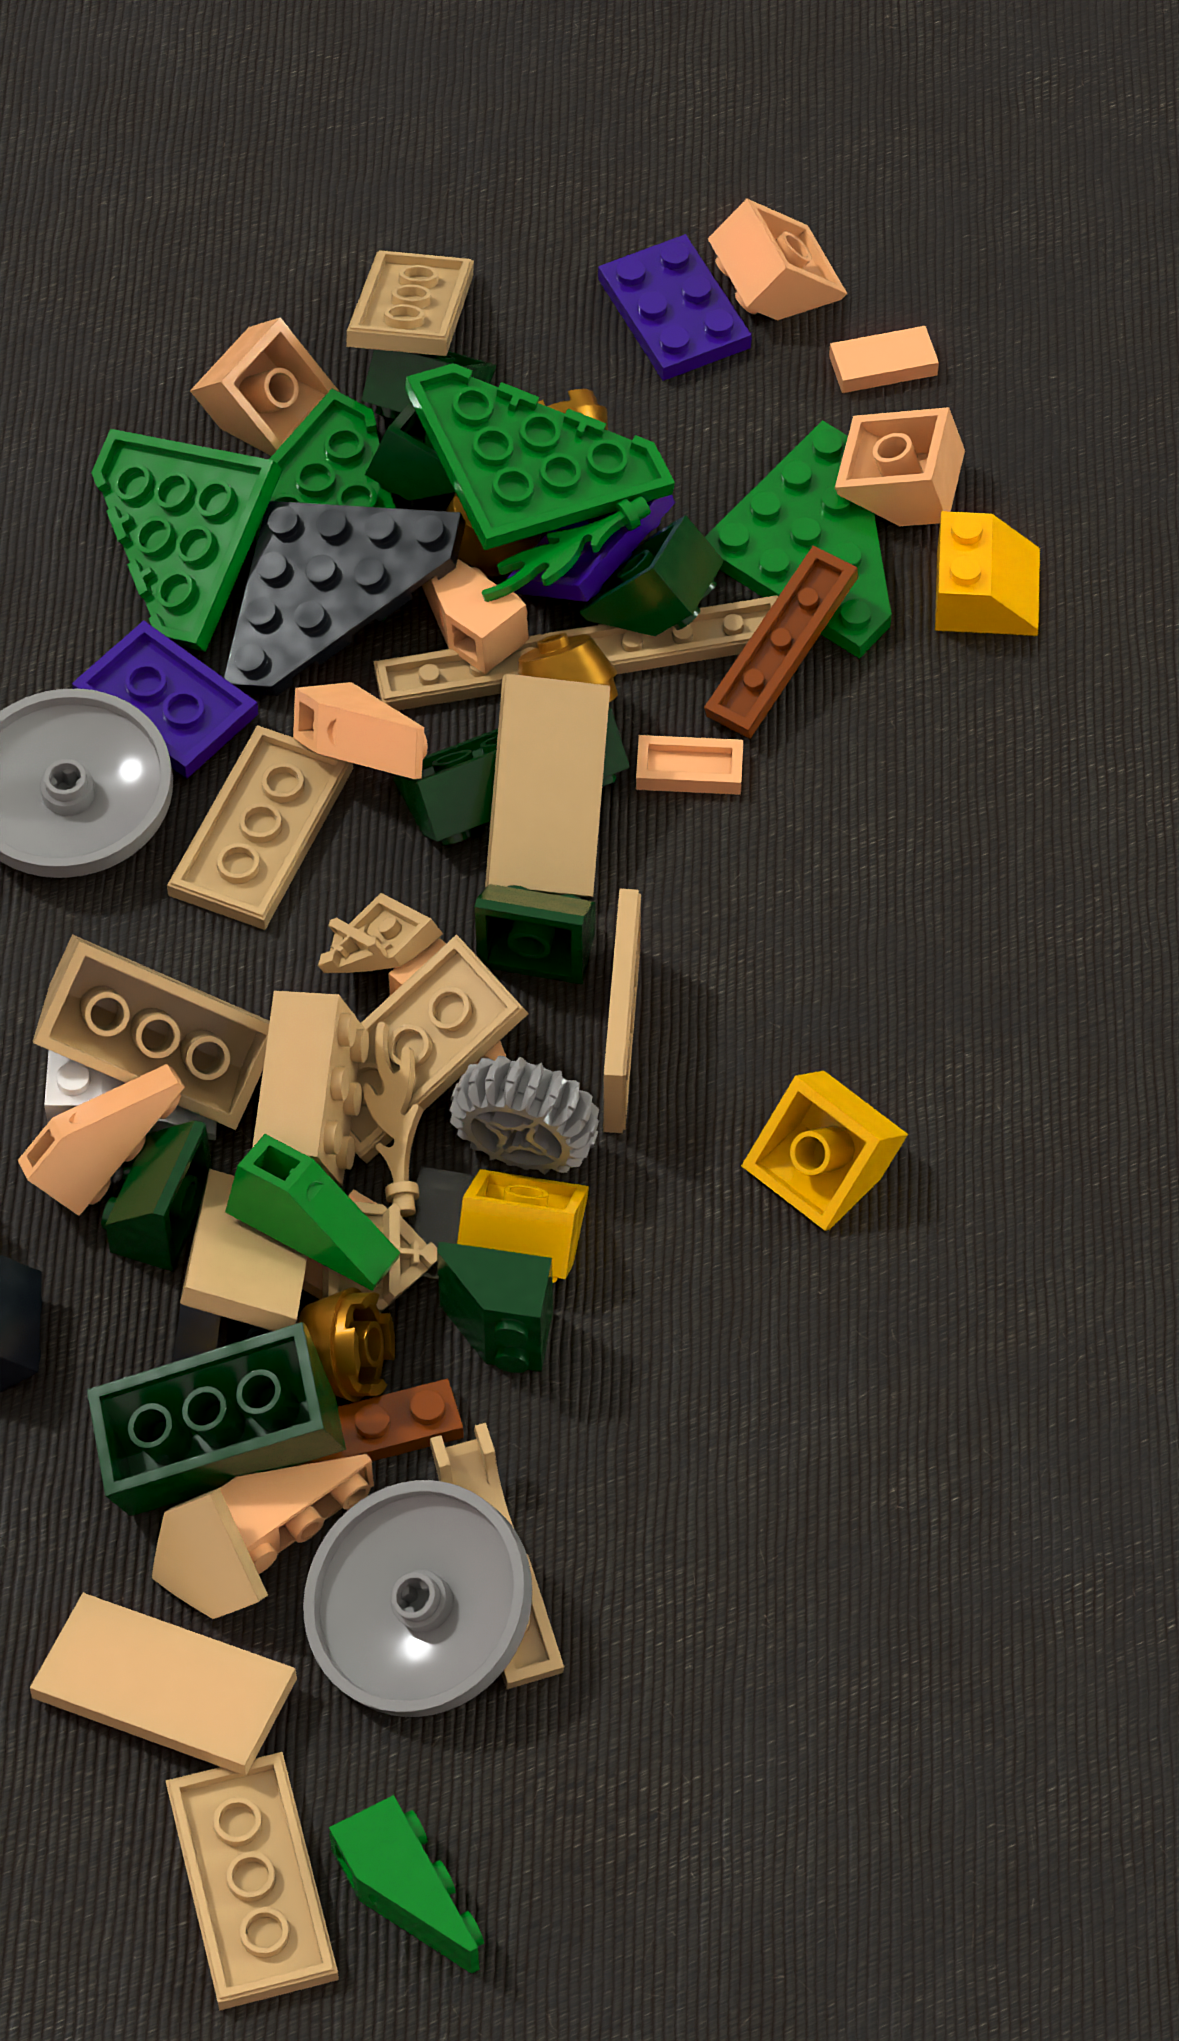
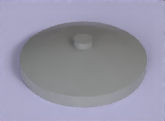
[0,688,173,878]
[303,1480,532,1717]

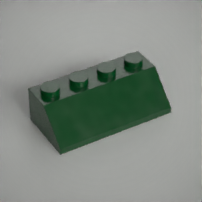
[391,708,630,845]
[87,1322,346,1516]

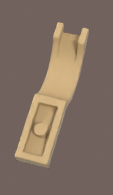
[430,1423,564,1689]

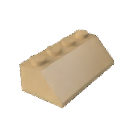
[33,934,270,1130]

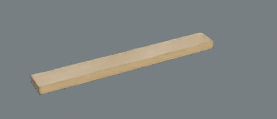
[374,595,778,711]

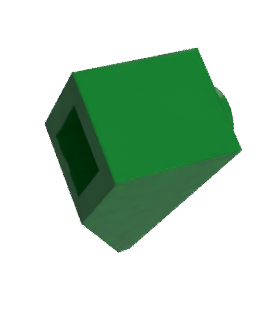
[225,1134,400,1291]
[329,1795,484,1974]

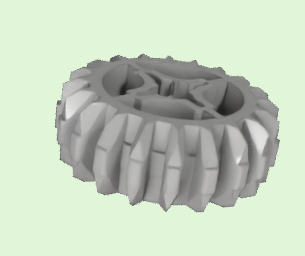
[449,1056,599,1175]

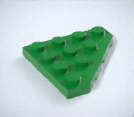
[405,363,675,550]
[249,389,396,622]
[705,420,892,659]
[91,429,283,652]

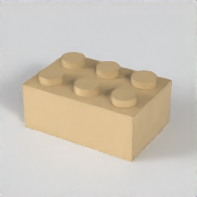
[252,991,369,1186]

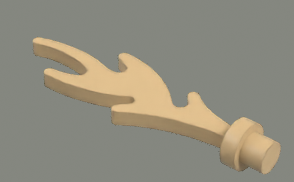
[363,1021,423,1217]

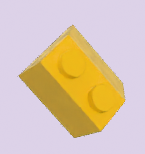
[935,511,1040,636]
[741,1071,908,1231]
[457,1169,589,1283]

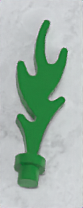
[482,496,651,602]

